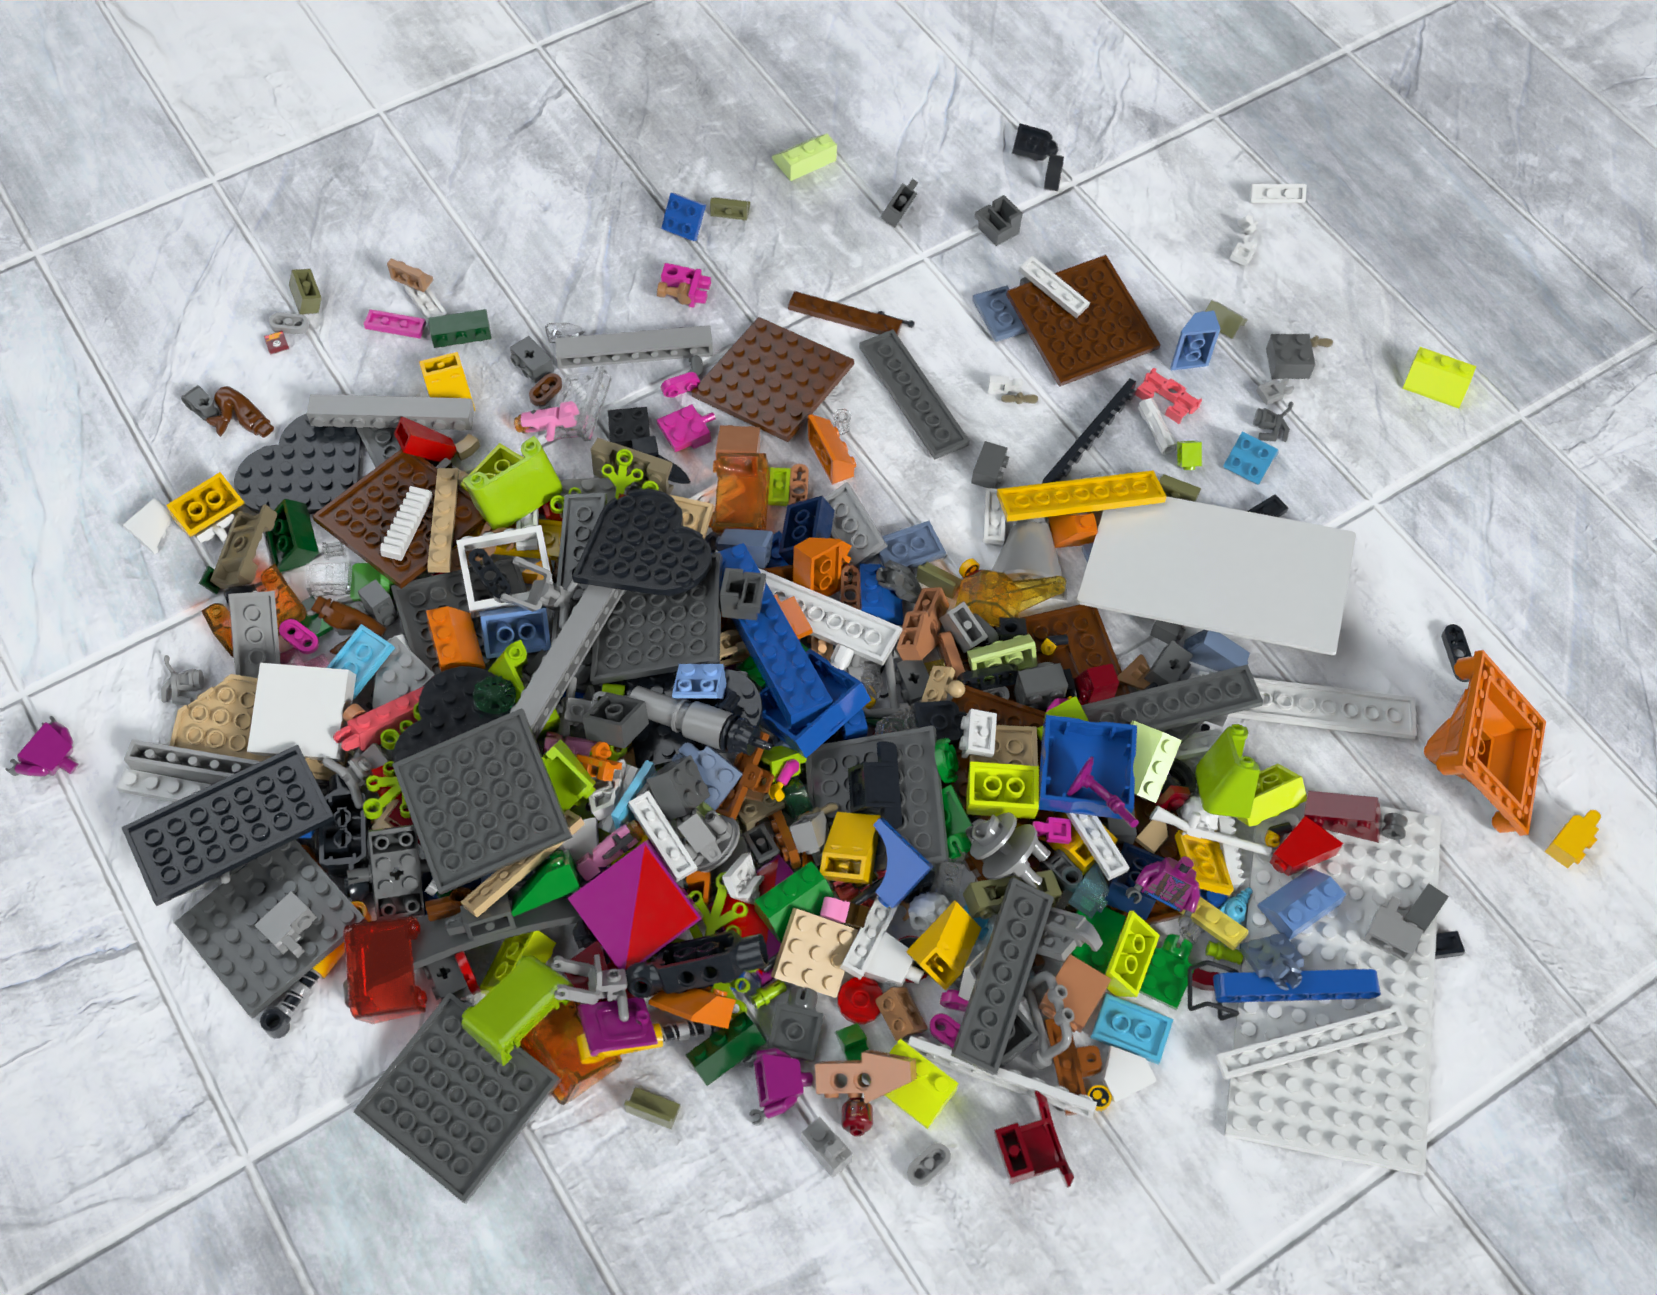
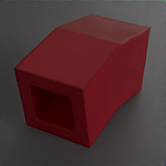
[1192,968,1219,991]

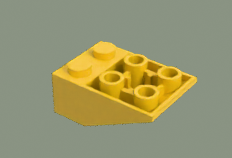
[419,352,475,411]
[1047,811,1118,876]
[820,812,881,885]
[906,900,982,991]

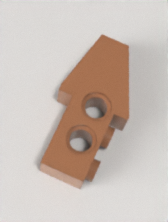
[897,587,949,660]
[815,1050,917,1103]

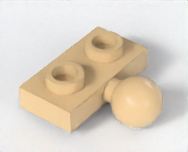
[921,666,965,702]

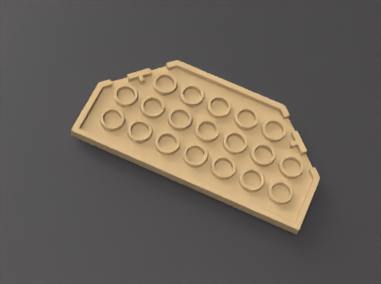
[169,674,349,781]

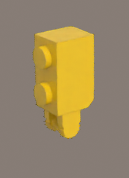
[1544,809,1601,868]

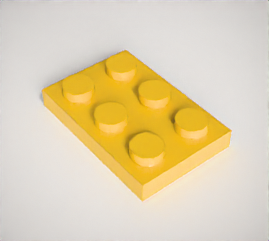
[1175,830,1234,896]

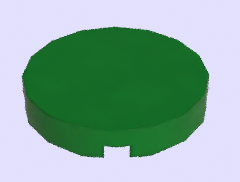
[935,738,959,784]

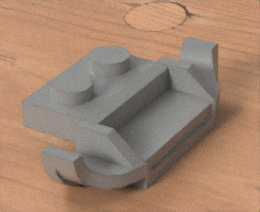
[1036,907,1103,962]

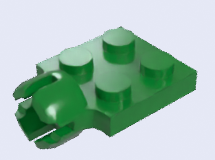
[942,785,973,859]
[1139,934,1194,1010]

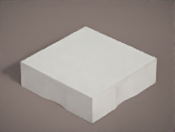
[247,663,356,762]

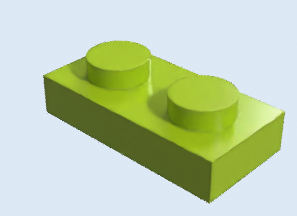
[768,467,791,506]

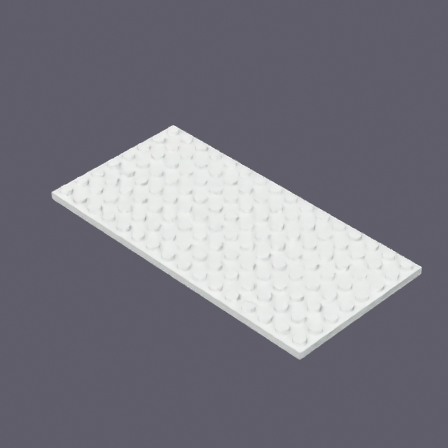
[1224,793,1441,1175]

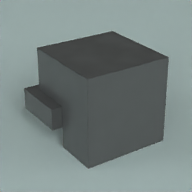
[974,195,1023,246]
[720,568,766,620]

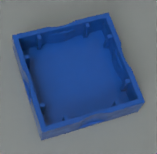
[759,649,871,758]
[1039,715,1137,819]

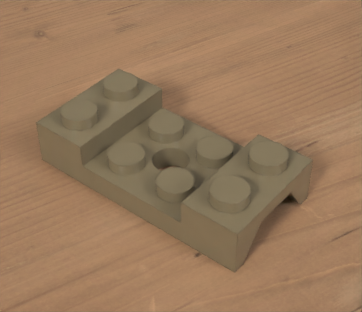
[591,437,674,495]
[210,504,278,590]

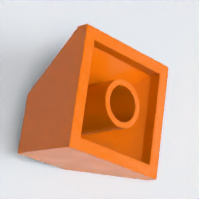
[1048,512,1098,548]

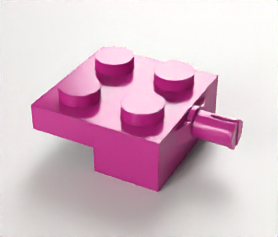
[657,404,716,453]

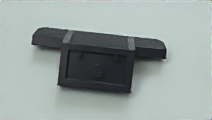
[848,741,902,829]

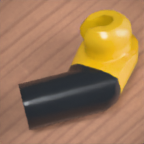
[1041,634,1068,655]
[1264,822,1292,848]

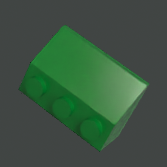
[754,862,836,944]

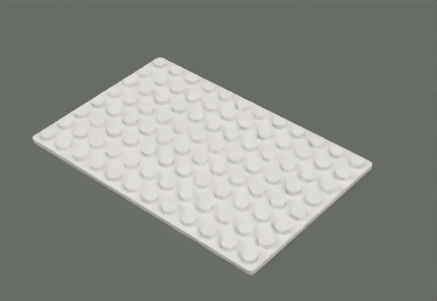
[1077,496,1356,655]

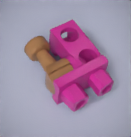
[657,263,711,308]

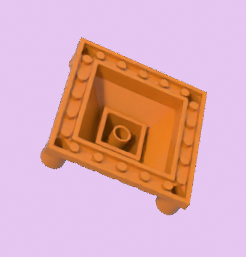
[1424,650,1546,836]

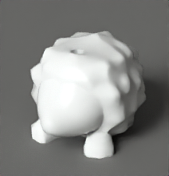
[1180,796,1219,832]
[908,892,950,931]

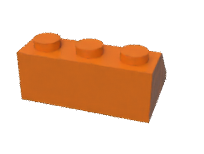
[808,414,856,484]
[793,538,842,597]
[426,606,485,672]
[648,986,736,1029]

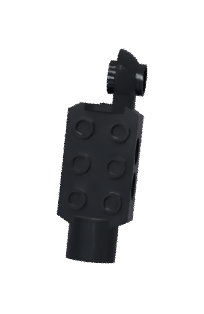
[319,774,372,902]
[625,930,769,998]

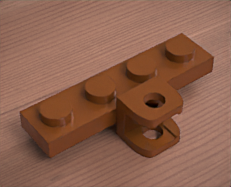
[715,732,774,820]
[768,810,803,869]
[1045,1019,1102,1116]

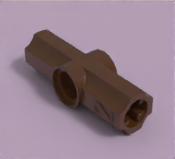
[425,887,474,922]

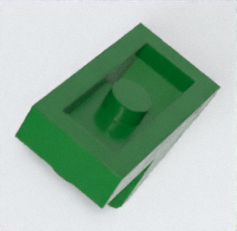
[835,1023,869,1060]

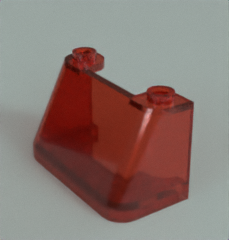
[344,917,427,1024]

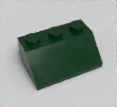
[265,498,319,573]

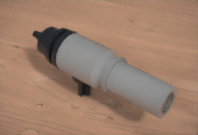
[629,686,772,756]

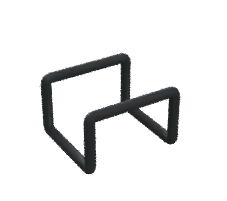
[1188,960,1239,1021]

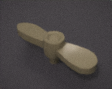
[1311,335,1333,347]
[1001,392,1038,404]
[797,803,838,820]

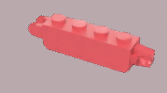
[333,686,424,751]

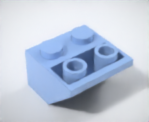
[672,664,727,699]

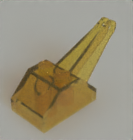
[955,570,1067,626]

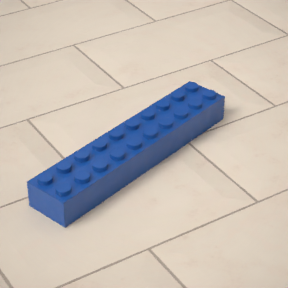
[713,543,832,730]

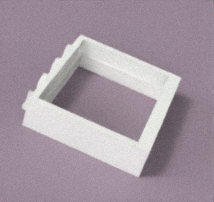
[456,525,553,618]

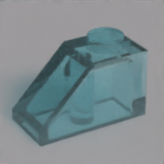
[1068,862,1109,919]

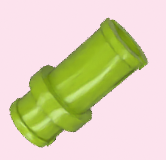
[1205,941,1244,965]
[749,979,787,1009]

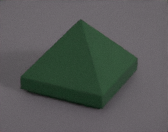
[199,566,220,595]

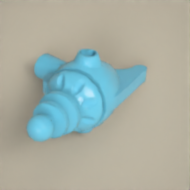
[1219,887,1253,925]

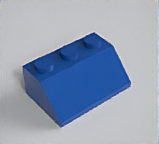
[860,564,904,625]

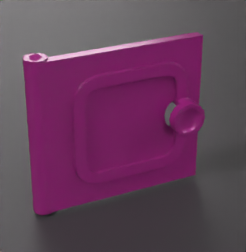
[577,997,658,1056]

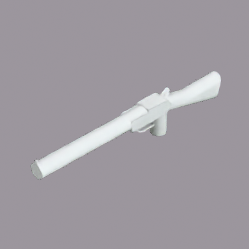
[1150,806,1272,858]

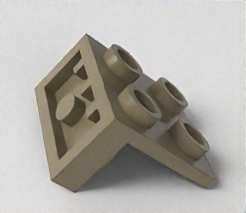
[736,780,785,833]

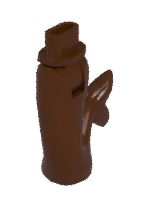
[205,386,274,438]
[311,595,387,655]

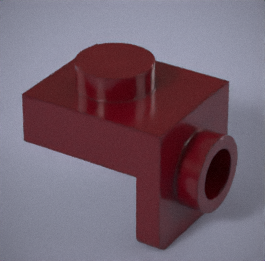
[1155,785,1191,811]

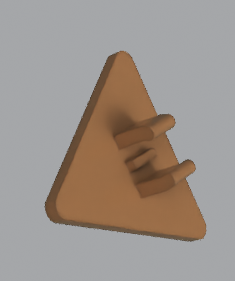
[1117,654,1151,690]

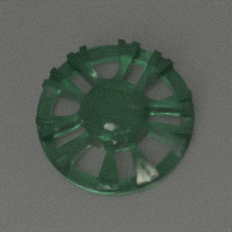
[473,675,516,714]

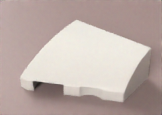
[123,498,173,555]
[589,759,626,821]

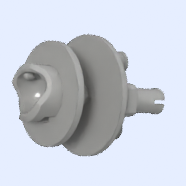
[680,810,749,883]
[970,812,1050,888]

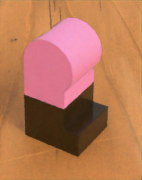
[820,897,869,929]

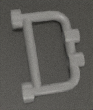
[847,641,910,720]
[1021,971,1074,1069]

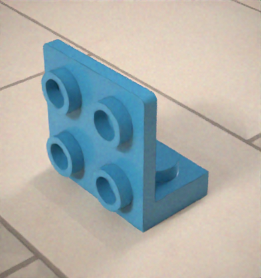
[1223,431,1279,485]

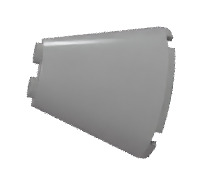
[984,520,1067,600]

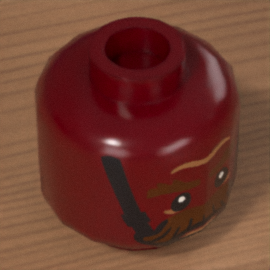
[841,1097,873,1136]

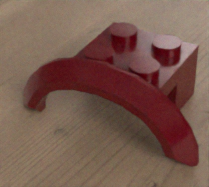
[994,1090,1074,1188]

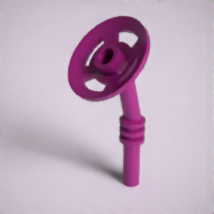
[1066,756,1138,828]

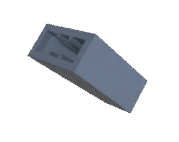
[715,529,773,569]
[1183,630,1250,672]

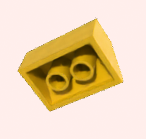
[166,472,245,537]

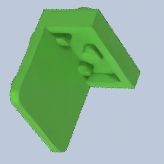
[350,563,395,601]

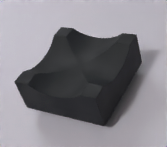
[607,407,650,448]

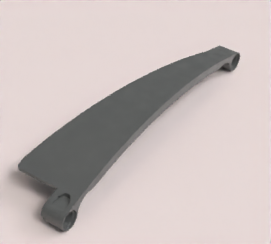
[343,896,583,1009]

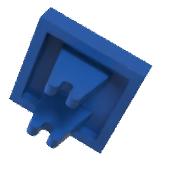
[661,192,706,241]

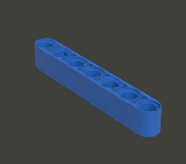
[1213,969,1381,1003]

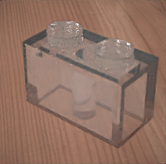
[305,562,352,597]

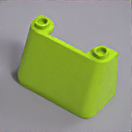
[463,436,562,530]
[488,640,560,741]
[1195,724,1260,818]
[542,739,596,813]
[461,955,573,1067]

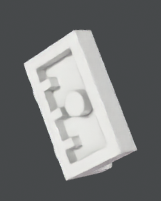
[959,709,997,758]

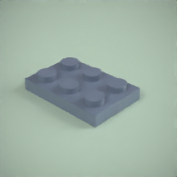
[972,285,1027,342]
[878,521,946,569]

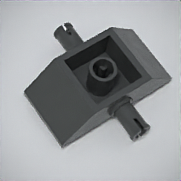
[346,824,431,922]

